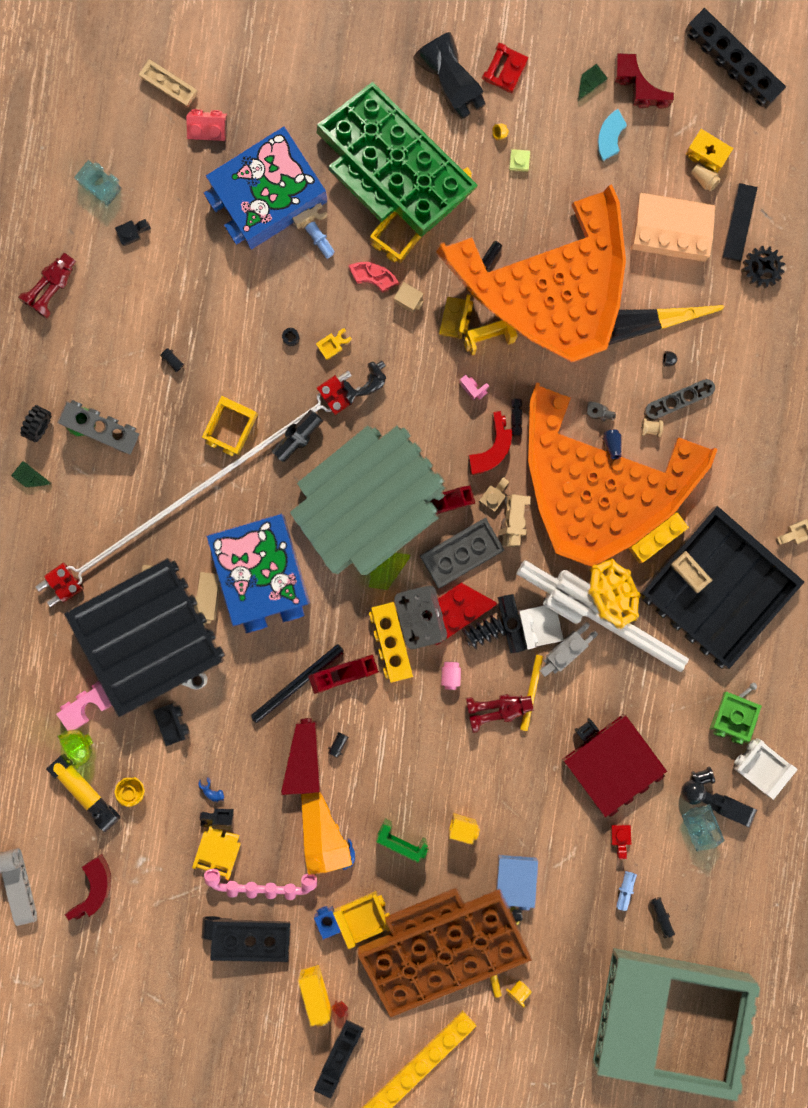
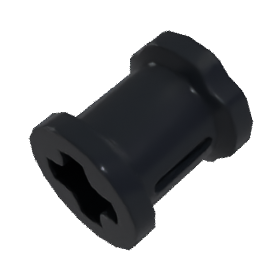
[574,718,600,743]
[691,766,715,785]

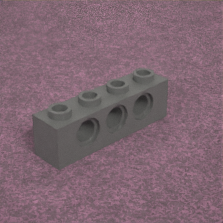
[57,400,139,455]

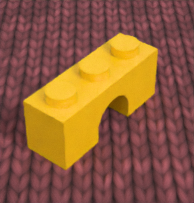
[628,512,689,563]

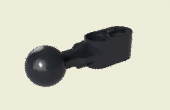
[681,780,757,828]

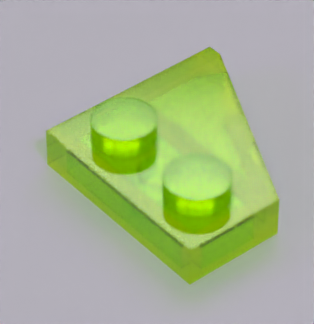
[369,553,411,590]

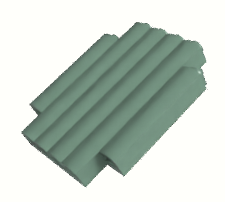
[290,426,446,575]

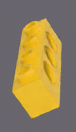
[369,602,413,683]

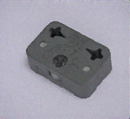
[394,585,447,649]

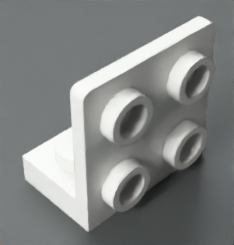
[518,606,563,649]

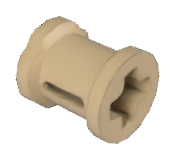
[641,418,663,437]

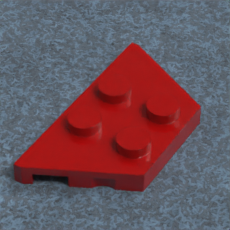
[431,583,497,646]

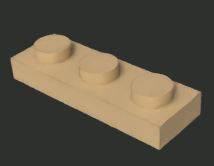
[139,59,198,108]

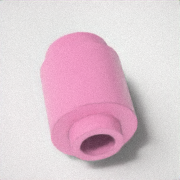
[441,662,461,690]

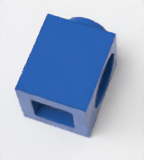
[314,906,341,940]

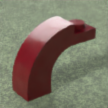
[308,654,379,694]
[64,854,112,921]

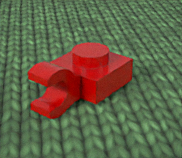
[611,824,632,859]

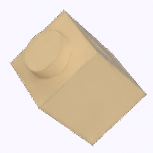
[394,282,425,314]

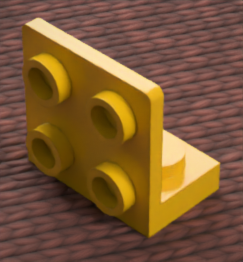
[439,294,473,339]

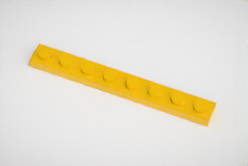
[362,1010,476,1108]

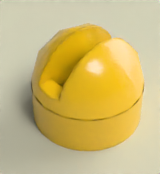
[492,123,509,140]

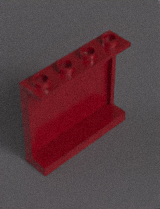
[562,714,668,818]

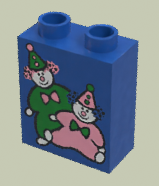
[203,126,328,250]
[207,514,311,633]

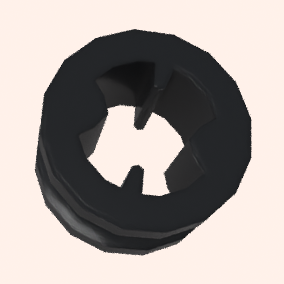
[282,328,300,346]

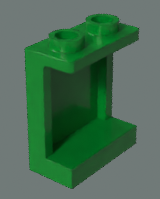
[376,818,429,863]

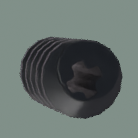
[462,615,505,649]

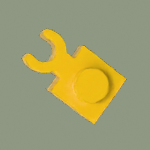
[316,328,352,360]

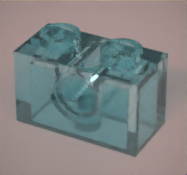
[74,160,122,206]
[682,805,725,851]

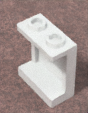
[733,738,798,800]

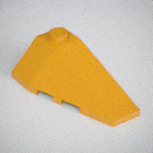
[301,792,352,875]

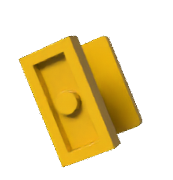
[464,320,518,356]
[333,891,390,949]

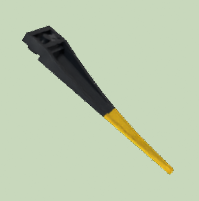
[608,305,724,345]

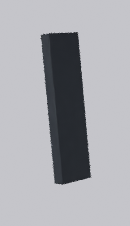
[722,183,758,262]

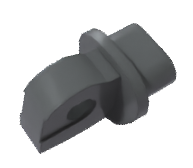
[587,402,616,421]

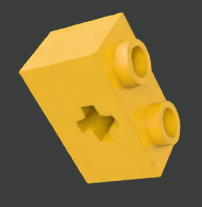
[685,129,734,173]
[448,813,480,844]

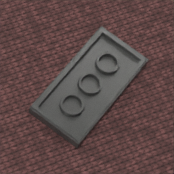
[420,517,505,589]

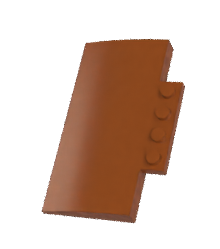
[358,887,532,1018]

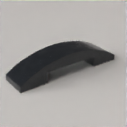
[313,1019,364,1099]

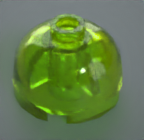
[57,729,94,769]

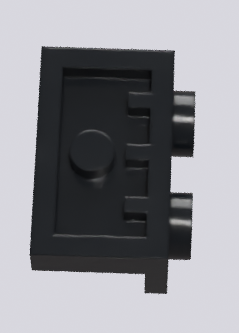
[153,702,190,746]

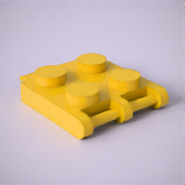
[192,826,241,880]

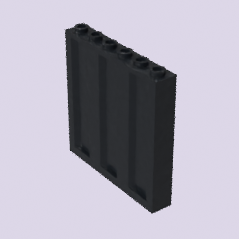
[640,506,805,669]
[64,558,226,718]

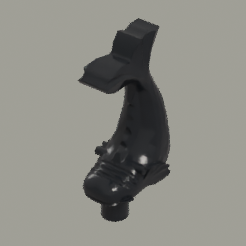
[341,361,386,406]

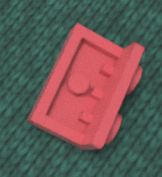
[186,109,227,141]

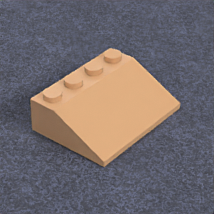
[630,193,715,262]

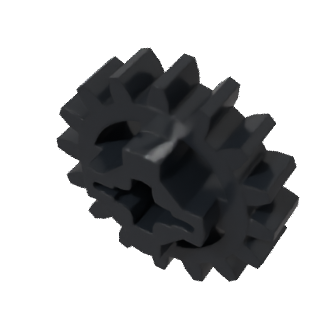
[742,246,786,289]

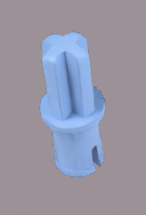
[305,221,335,258]
[616,871,637,911]

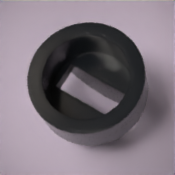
[662,351,678,367]

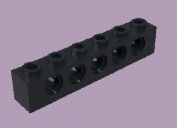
[685,7,786,109]

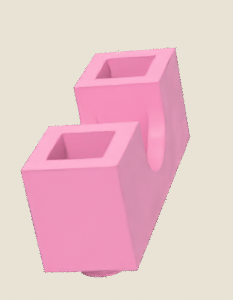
[57,681,112,733]

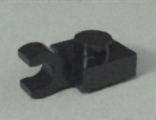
[115,219,151,246]
[199,809,234,830]

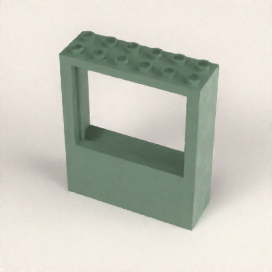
[592,948,760,1101]

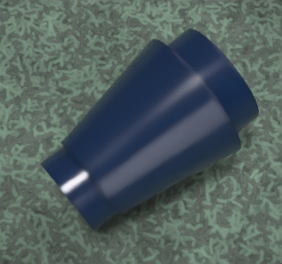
[603,429,622,459]

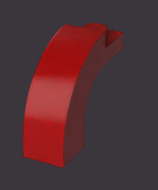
[468,411,512,475]

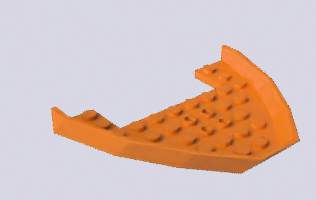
[436,184,626,362]
[528,382,718,567]

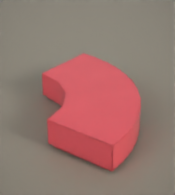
[348,262,399,293]

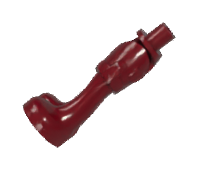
[18,253,76,319]
[466,694,534,733]

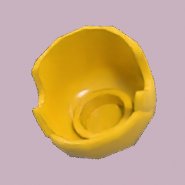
[114,777,145,807]

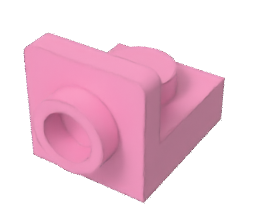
[459,375,489,400]

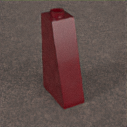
[281,718,321,795]

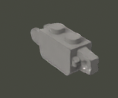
[539,622,598,677]

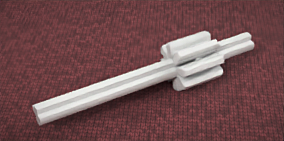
[516,560,689,672]

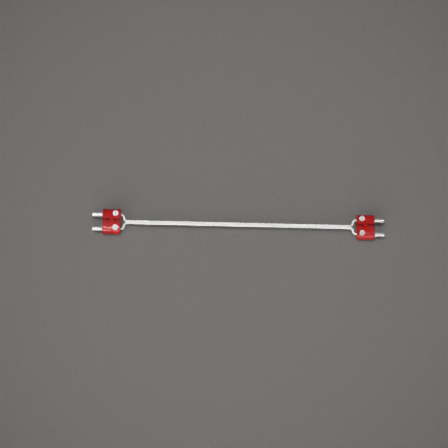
[35,371,360,607]

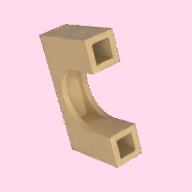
[142,565,221,624]

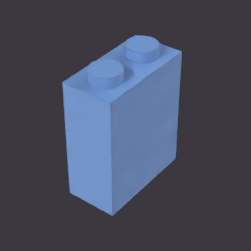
[496,855,538,910]

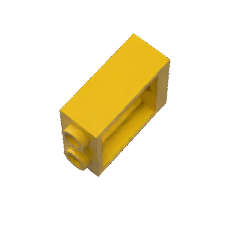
[370,211,421,264]
[202,396,258,456]
[298,965,332,1027]

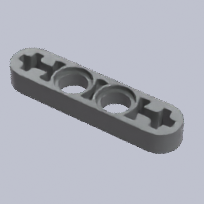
[644,379,715,420]

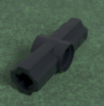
[272,409,323,463]
[497,594,526,654]

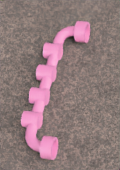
[204,869,317,900]

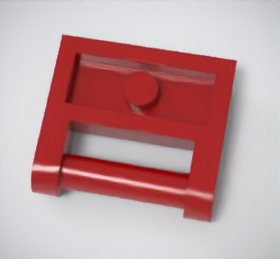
[482,43,529,94]

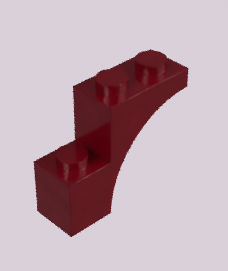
[614,53,674,109]
[428,485,476,515]

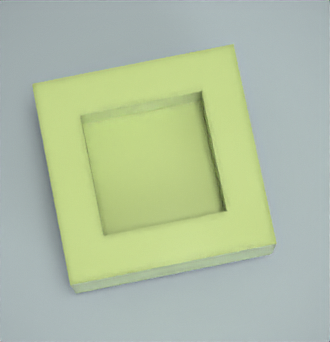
[509,149,530,172]

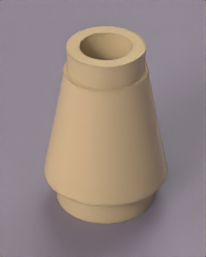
[691,164,720,191]

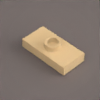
[671,551,712,593]

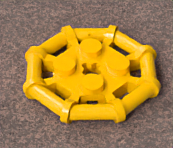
[588,558,641,629]

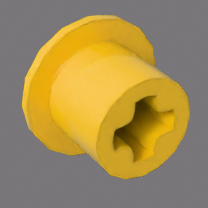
[505,980,532,1008]

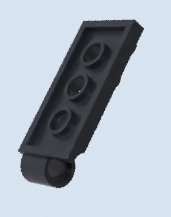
[201,916,290,962]

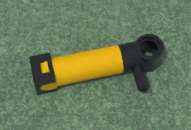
[46,754,121,832]

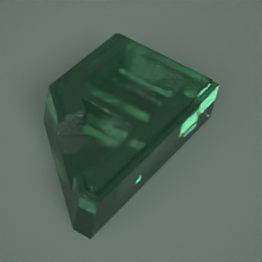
[578,63,608,101]
[11,461,52,488]

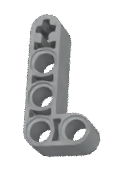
[0,848,37,926]

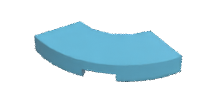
[598,109,627,161]

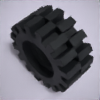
[20,405,52,443]

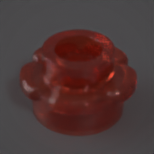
[331,1000,349,1019]

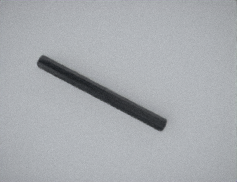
[251,644,344,723]

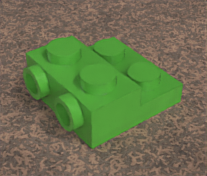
[709,692,762,745]

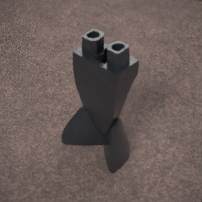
[414,32,486,120]

